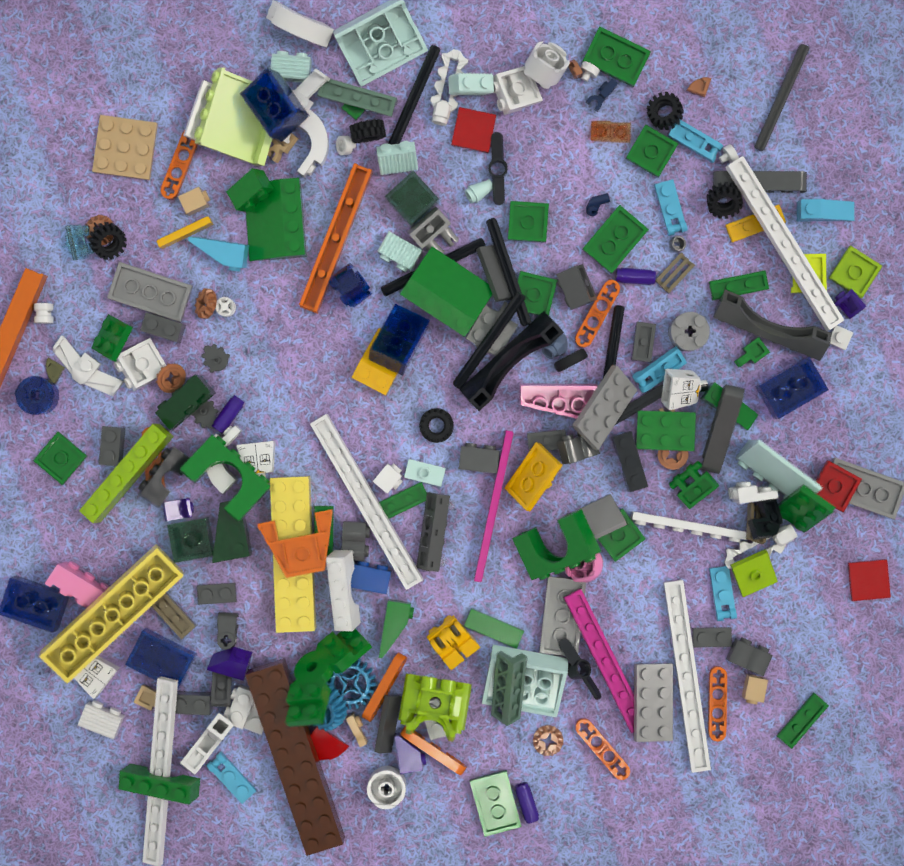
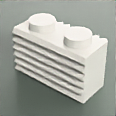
[78,700,125,739]

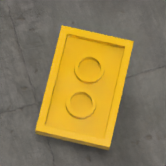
[505,442,563,511]

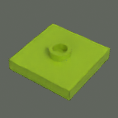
[828,245,882,299]
[730,549,778,597]

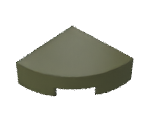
[46,357,66,384]

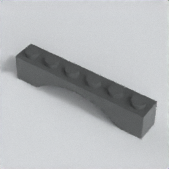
[713,290,832,361]

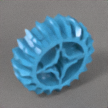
[328,658,377,710]
[313,682,348,731]

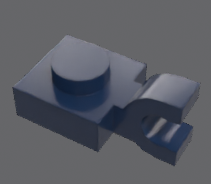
[586,78,618,112]

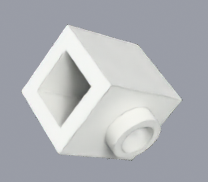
[373,463,403,494]

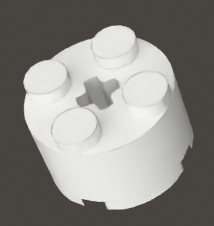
[524,41,570,89]
[367,766,406,809]

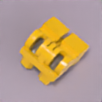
[426,615,481,670]

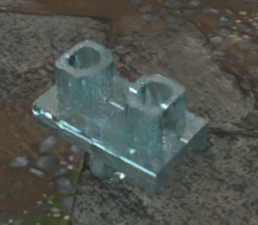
[61,225,94,260]

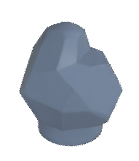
[542,334,568,359]

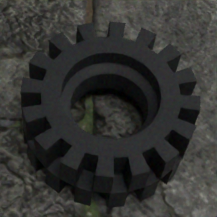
[647,92,684,130]
[349,119,386,143]
[706,182,743,219]
[88,222,127,260]
[419,408,454,443]

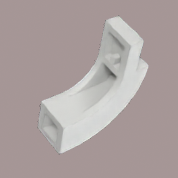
[266,0,334,47]
[295,109,329,178]
[207,425,242,494]
[180,713,234,775]

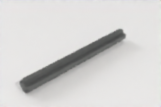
[754,44,810,151]

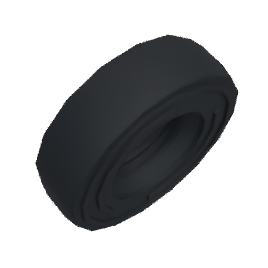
[554,348,588,372]

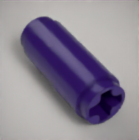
[616,268,656,285]
[212,395,245,433]
[515,782,539,824]

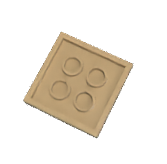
[92,115,158,180]

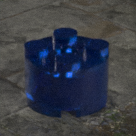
[329,263,373,308]
[15,376,59,415]

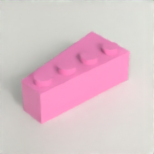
[520,383,598,419]
[45,561,110,608]

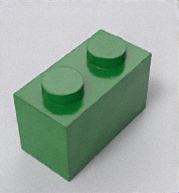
[226,168,274,212]

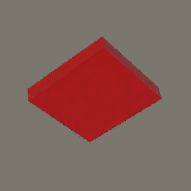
[451,107,497,153]
[815,460,862,513]
[848,559,891,601]

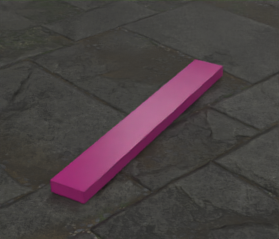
[474,430,514,583]
[563,588,634,733]

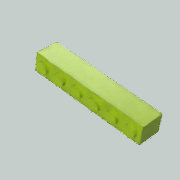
[79,424,174,524]

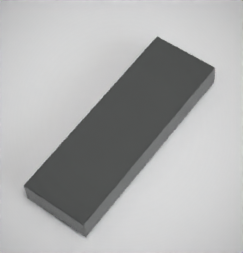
[476,245,512,302]
[374,695,402,754]

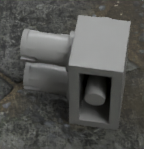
[407,207,459,253]

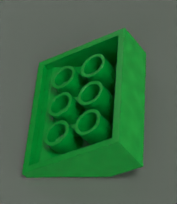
[246,178,307,261]
[400,247,492,337]

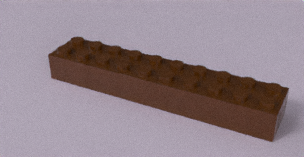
[245,658,345,856]

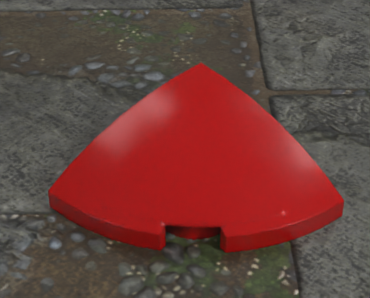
[310,726,349,761]

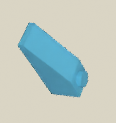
[797,199,854,221]
[188,237,249,271]

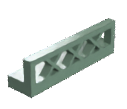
[317,79,398,117]
[491,651,527,726]

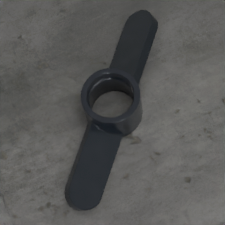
[488,132,508,205]
[559,638,601,700]

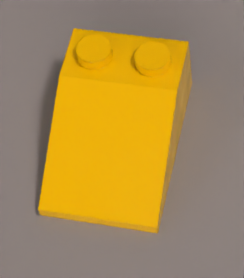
[351,328,413,396]

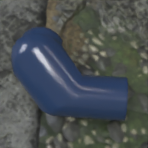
[586,193,610,217]

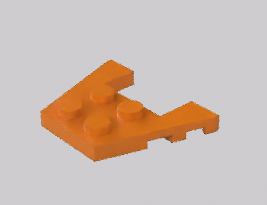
[257,509,333,578]

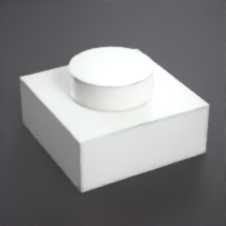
[830,326,853,350]

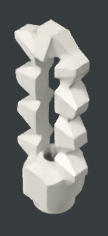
[430,49,468,126]
[724,524,798,569]

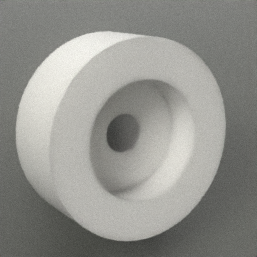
[580,61,600,82]
[336,136,356,155]
[719,144,739,164]

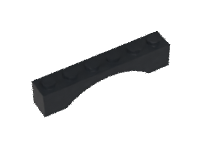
[460,311,564,411]

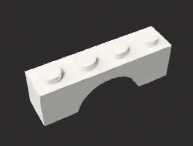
[326,550,361,631]

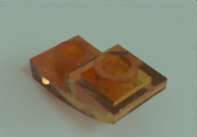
[590,121,632,143]

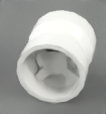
[34,303,54,324]

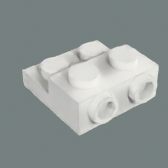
[493,66,543,115]
[114,338,166,392]
[728,481,778,504]
[223,685,263,735]

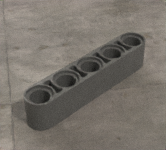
[713,171,807,193]
[700,384,745,474]

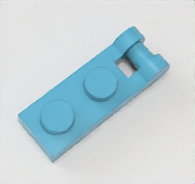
[668,119,723,163]
[654,179,688,236]
[632,346,687,393]
[709,566,737,621]
[206,751,257,804]

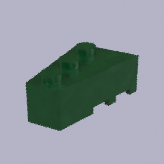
[155,374,216,430]
[212,500,252,563]

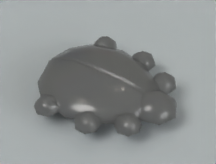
[202,344,230,373]
[191,401,218,428]

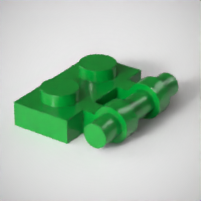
[669,461,719,509]

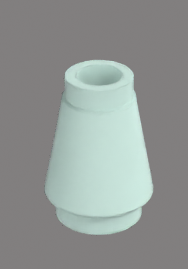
[464,179,493,204]

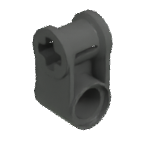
[217,612,239,650]

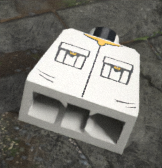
[661,369,708,410]
[237,441,275,477]
[74,656,120,699]

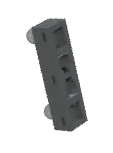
[416,492,456,572]

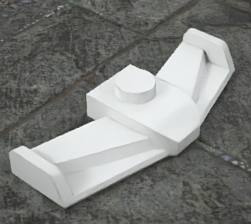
[274,68,330,144]
[52,335,124,397]

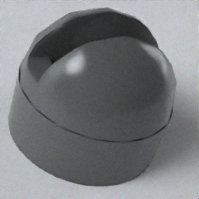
[669,236,686,252]

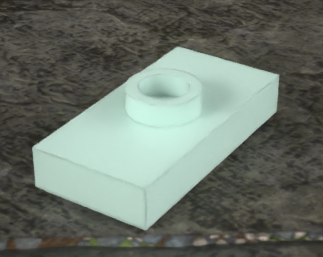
[404,459,446,487]

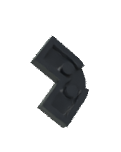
[748,499,783,540]

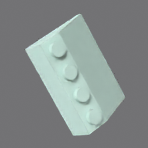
[735,440,823,499]
[482,645,568,717]

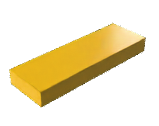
[725,204,786,243]
[156,216,214,249]

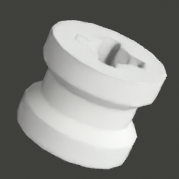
[215,297,236,317]

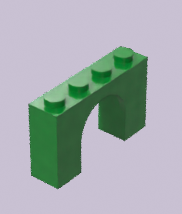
[180,435,270,523]
[512,509,601,580]

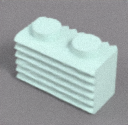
[270,51,312,83]
[448,73,494,95]
[376,141,418,175]
[377,231,422,273]

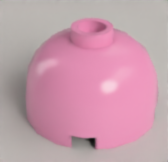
[565,553,603,582]

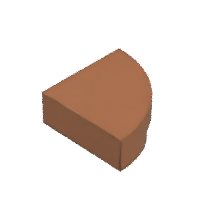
[568,59,583,79]
[687,77,712,97]

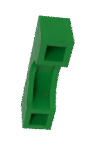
[118,763,200,805]

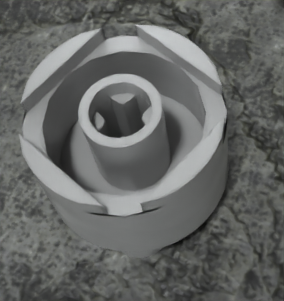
[668,312,710,352]

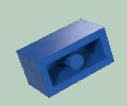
[351,561,392,594]

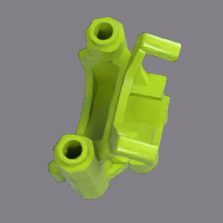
[398,673,472,741]

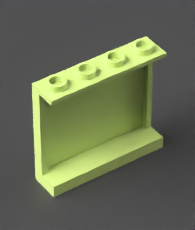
[194,67,286,166]

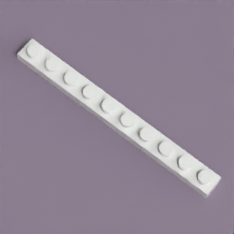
[725,156,844,331]
[310,414,424,590]
[663,579,711,773]
[142,676,178,866]

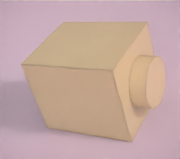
[178,187,210,216]
[742,674,768,705]

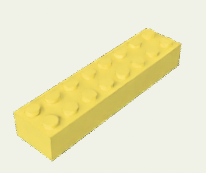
[270,476,316,633]
[39,544,184,684]

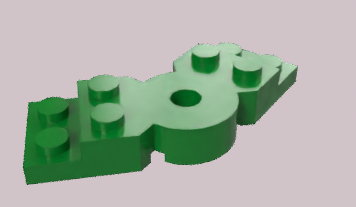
[285,629,372,727]

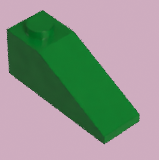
[700,382,759,430]
[379,599,414,658]

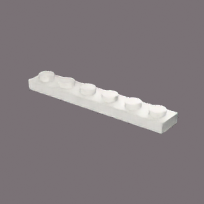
[630,511,746,542]

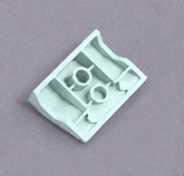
[333,0,428,87]

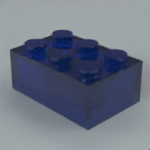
[240,67,309,142]
[368,304,430,376]
[755,356,829,419]
[0,575,69,633]
[125,628,198,690]

